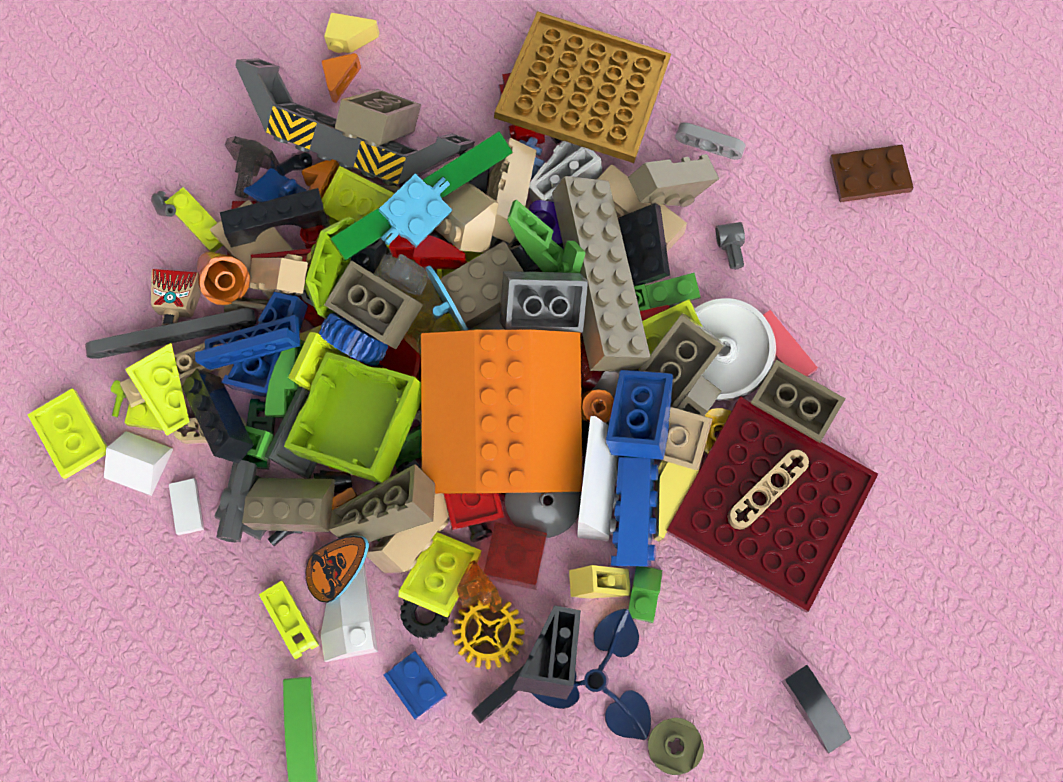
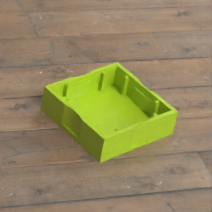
[284,352,421,483]

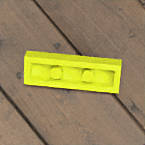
[165,187,223,252]

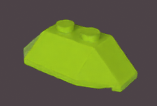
[304,217,357,319]

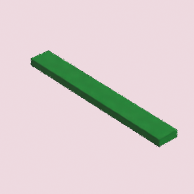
[330,131,513,261]

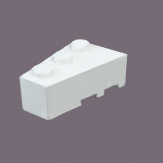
[529,141,602,202]

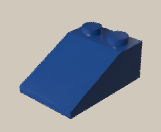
[606,370,673,460]

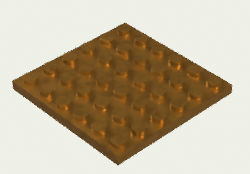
[494,11,671,163]

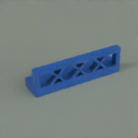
[195,315,300,370]

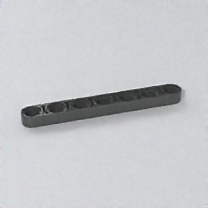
[85,309,256,359]

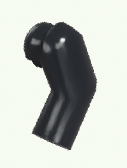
[276,153,312,176]

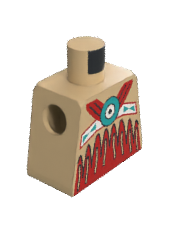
[151,269,202,326]

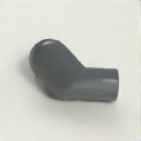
[151,191,176,217]

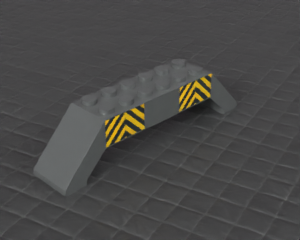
[235,58,475,186]

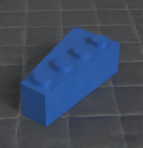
[221,292,308,397]

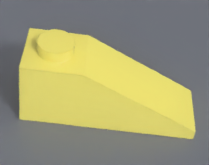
[654,460,699,542]

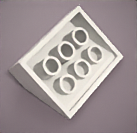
[577,416,623,541]

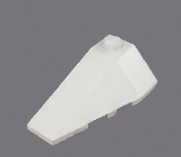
[321,563,378,662]

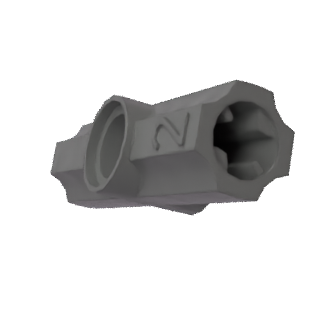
[216,460,257,543]

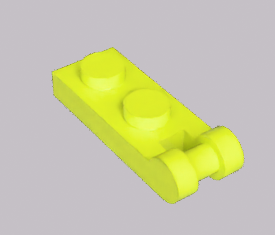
[259,581,319,660]

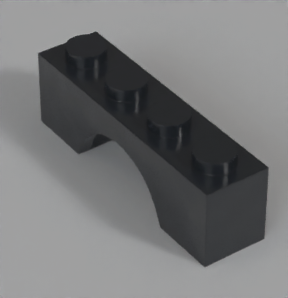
[220,188,328,248]

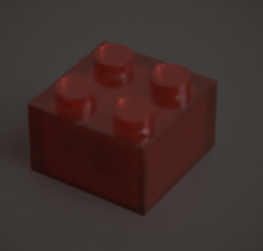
[483,522,548,590]

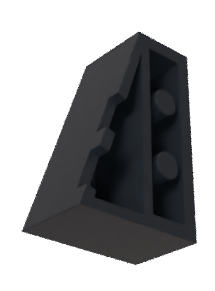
[512,605,581,699]

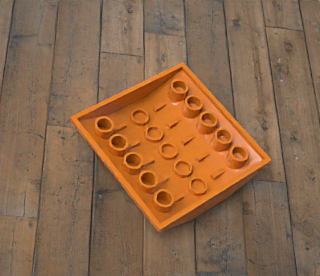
[421,330,583,494]

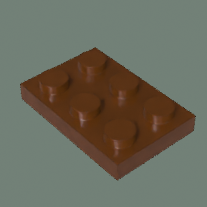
[829,144,914,202]

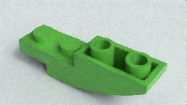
[634,273,701,311]

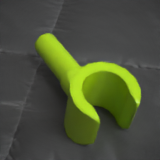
[110,380,126,417]

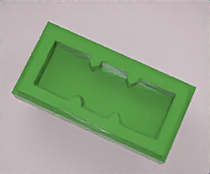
[557,240,585,273]

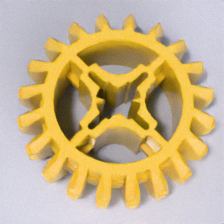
[452,595,525,670]

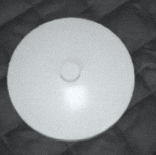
[695,298,776,401]

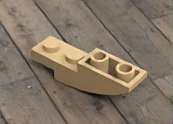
[120,343,218,408]

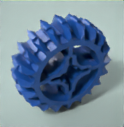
[319,313,388,366]

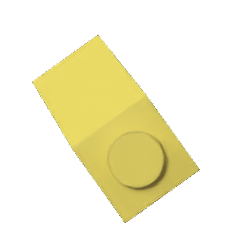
[324,13,379,53]
[569,565,631,599]

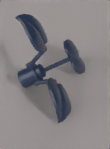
[532,609,651,740]

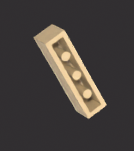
[597,164,687,252]

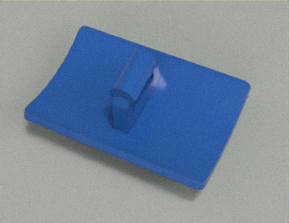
[243,168,308,228]

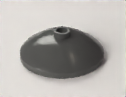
[504,492,582,538]

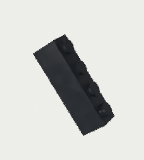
[182,369,254,463]

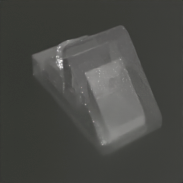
[374,254,429,296]

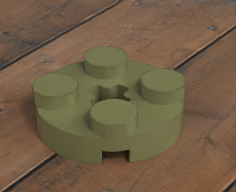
[647,718,704,775]

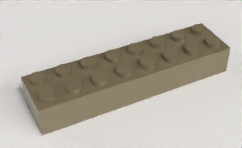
[552,176,651,372]

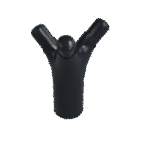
[268,531,303,546]

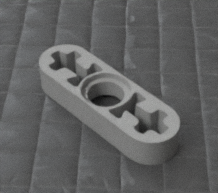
[675,123,746,160]

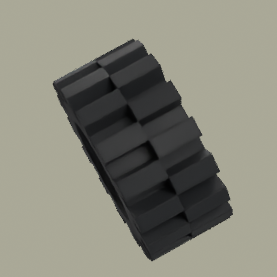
[400,599,450,639]

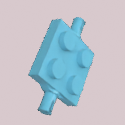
[379,174,452,247]

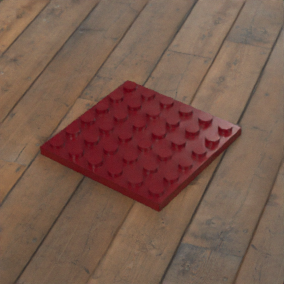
[666,397,878,612]

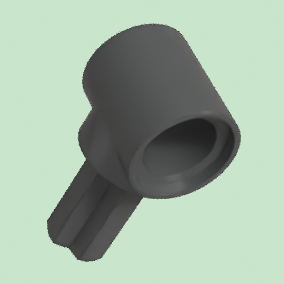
[715,222,745,270]

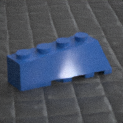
[611,457,658,566]

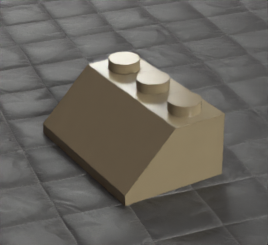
[751,360,846,443]
[242,478,335,532]

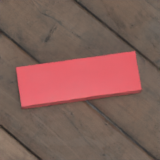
[763,310,818,377]

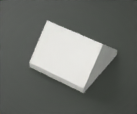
[104,431,173,496]

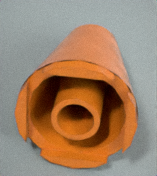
[197,252,250,305]

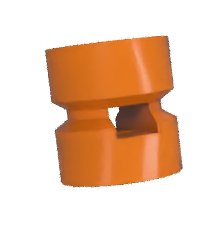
[581,389,614,423]

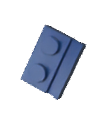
[383,651,447,720]

